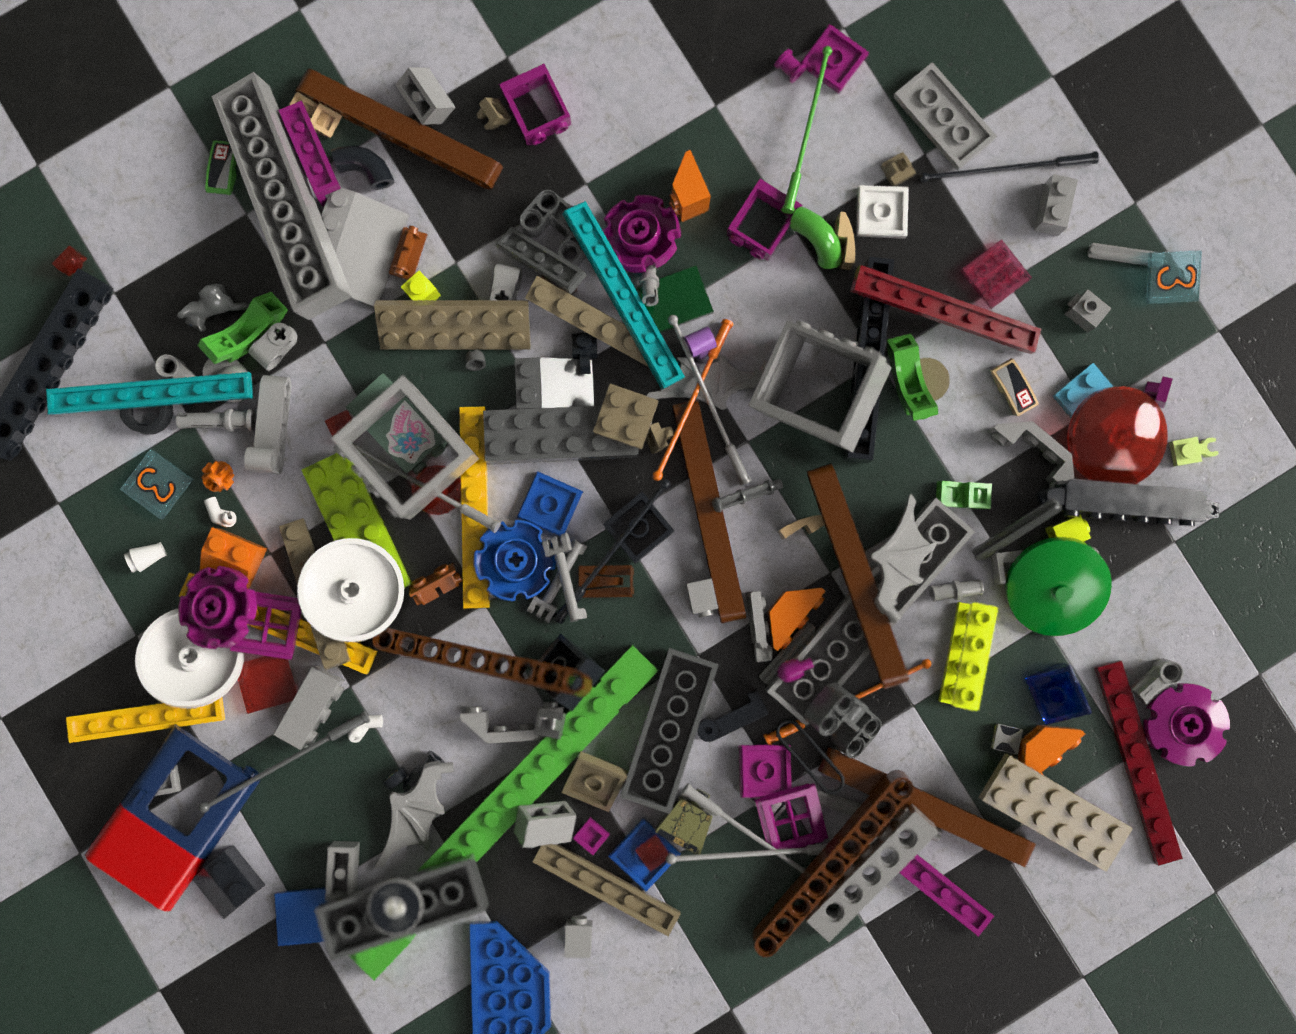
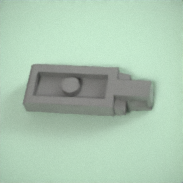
[746,591,773,662]

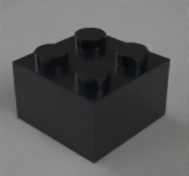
[603,492,675,565]
[528,633,605,711]

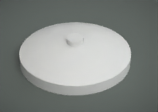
[298,538,404,642]
[136,609,244,709]

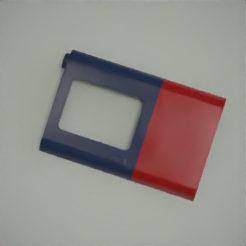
[85,724,261,912]

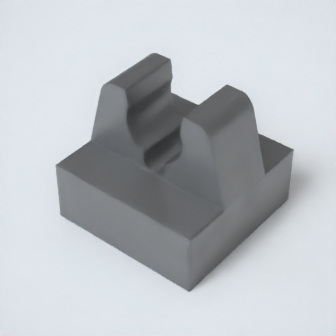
[534,709,566,740]

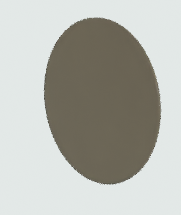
[920,358,950,401]

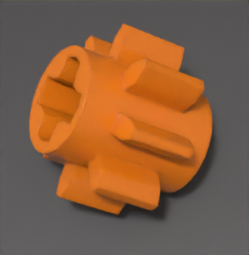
[201,461,235,492]

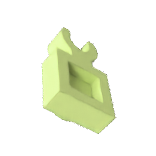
[1169,437,1219,467]

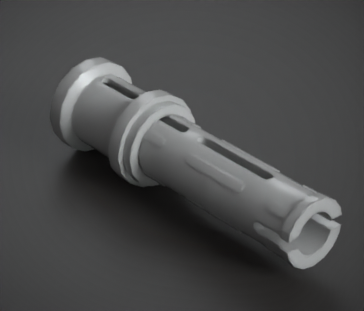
[176,409,257,432]

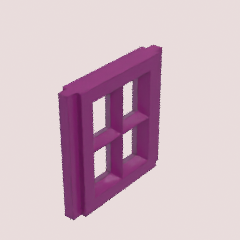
[230,592,301,660]
[755,783,828,850]

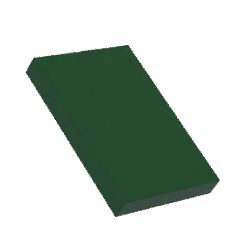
[635,266,714,333]

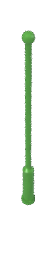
[782,46,832,214]

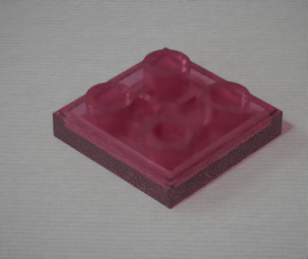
[961,239,1032,309]

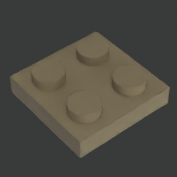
[593,384,659,450]
[562,751,628,812]

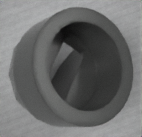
[465,349,486,371]

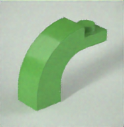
[198,292,288,364]
[887,334,939,421]

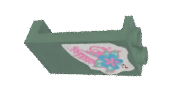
[346,373,448,476]

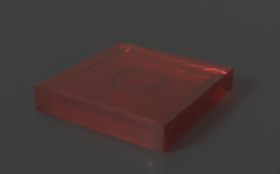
[238,656,297,714]

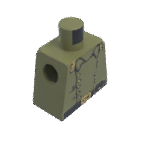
[655,788,713,855]

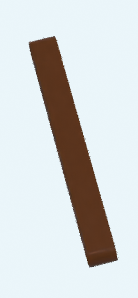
[295,68,503,190]
[673,399,746,624]
[807,463,910,689]
[372,628,592,697]
[818,747,1036,868]
[752,770,914,957]

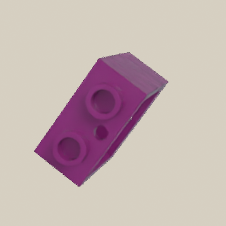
[499,63,572,146]
[727,179,802,261]

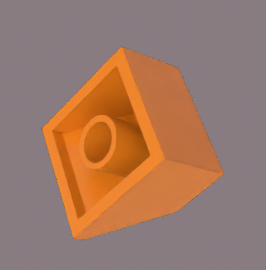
[669,150,711,222]
[200,527,267,589]

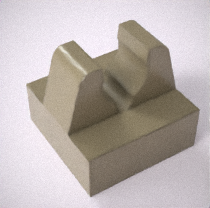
[477,97,512,130]
[880,152,916,187]
[646,422,674,454]

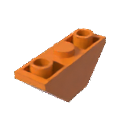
[767,588,825,651]
[1018,725,1085,775]

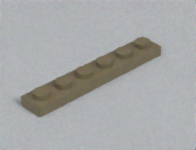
[525,276,648,366]
[279,518,351,670]
[533,844,681,937]

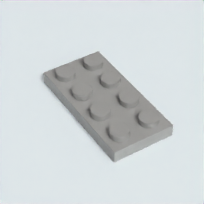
[893,62,997,171]

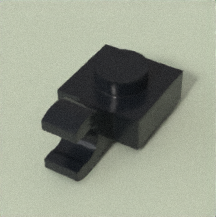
[571,333,598,374]

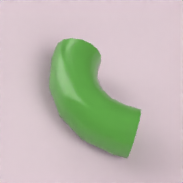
[790,207,842,269]

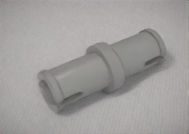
[639,265,659,306]
[929,579,984,602]

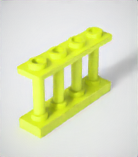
[938,602,998,711]

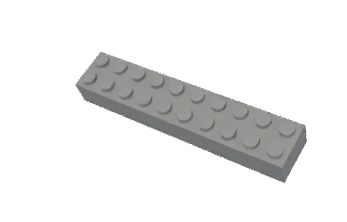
[212,72,353,320]
[764,498,975,726]

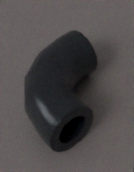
[331,145,394,190]

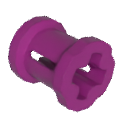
[774,49,807,83]

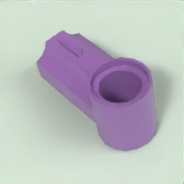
[684,326,717,360]

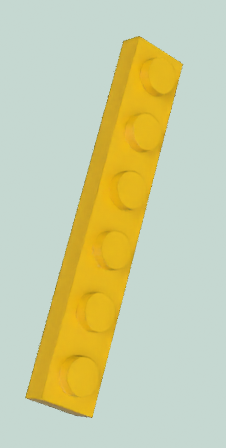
[66,697,225,743]

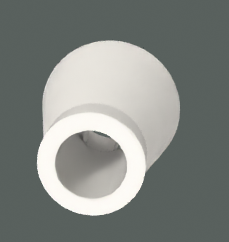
[124,542,167,572]

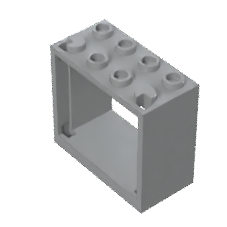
[748,320,891,453]
[331,376,479,520]

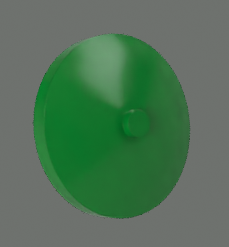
[1005,537,1112,636]

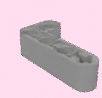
[244,375,291,474]

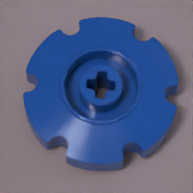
[473,520,556,602]

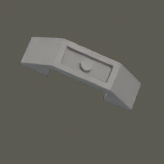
[988,421,1074,488]
[460,701,565,743]

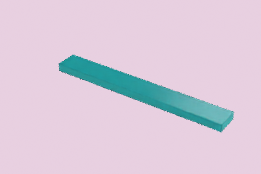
[562,201,685,390]
[46,372,253,415]

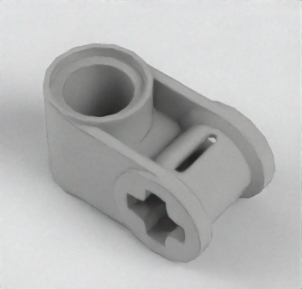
[490,264,522,300]
[248,323,298,371]

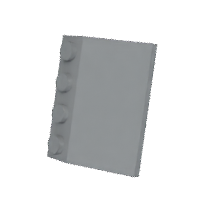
[321,188,409,307]

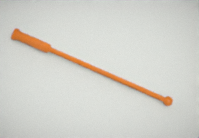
[652,319,734,481]
[763,659,932,745]

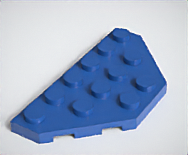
[470,921,551,1034]

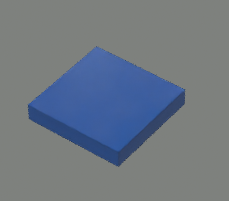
[517,471,583,537]
[608,817,681,892]
[274,887,327,946]

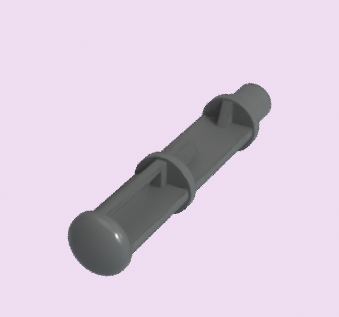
[712,479,783,513]

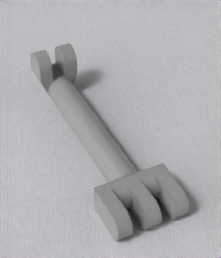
[542,533,587,622]
[527,538,587,623]

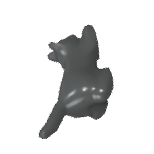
[176,283,250,332]

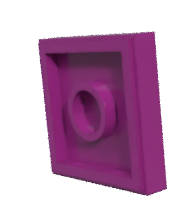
[800,24,869,94]
[739,745,792,798]

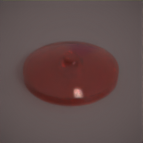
[1067,386,1168,484]

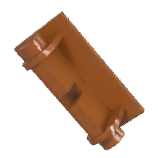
[388,225,428,280]
[409,563,463,605]

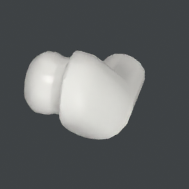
[204,497,236,527]
[348,715,383,743]

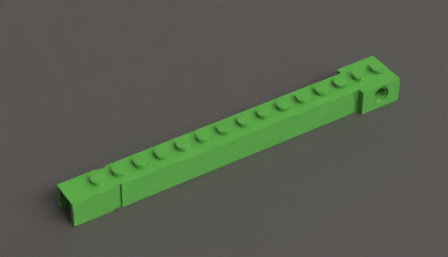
[349,645,659,981]

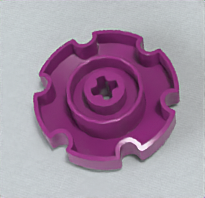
[602,195,681,273]
[178,566,257,649]
[1143,683,1230,766]

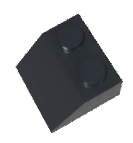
[193,845,265,919]

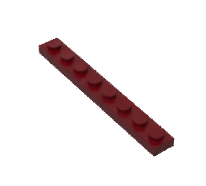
[850,265,1041,354]
[1094,660,1183,866]

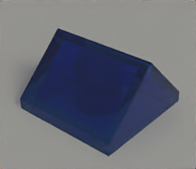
[1025,663,1092,725]

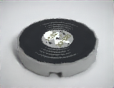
[368,878,424,935]

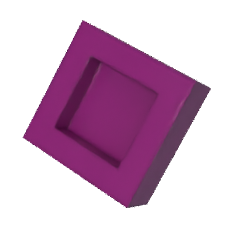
[1143,376,1173,408]
[573,817,610,855]

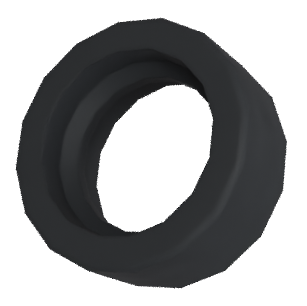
[120,405,173,435]

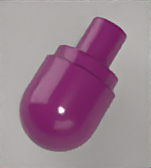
[777,658,814,682]

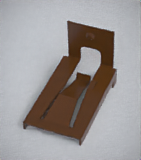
[579,565,634,597]

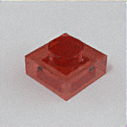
[52,245,87,276]
[325,410,353,437]
[635,834,670,872]

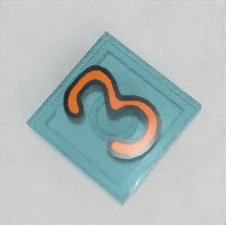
[1146,250,1202,304]
[120,449,193,519]

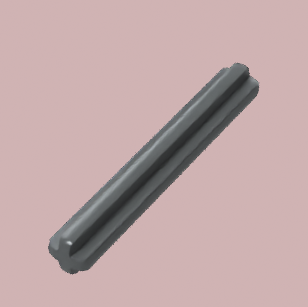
[973,498,1062,561]

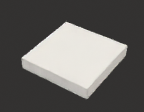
[856,185,908,238]

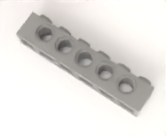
[806,804,939,942]

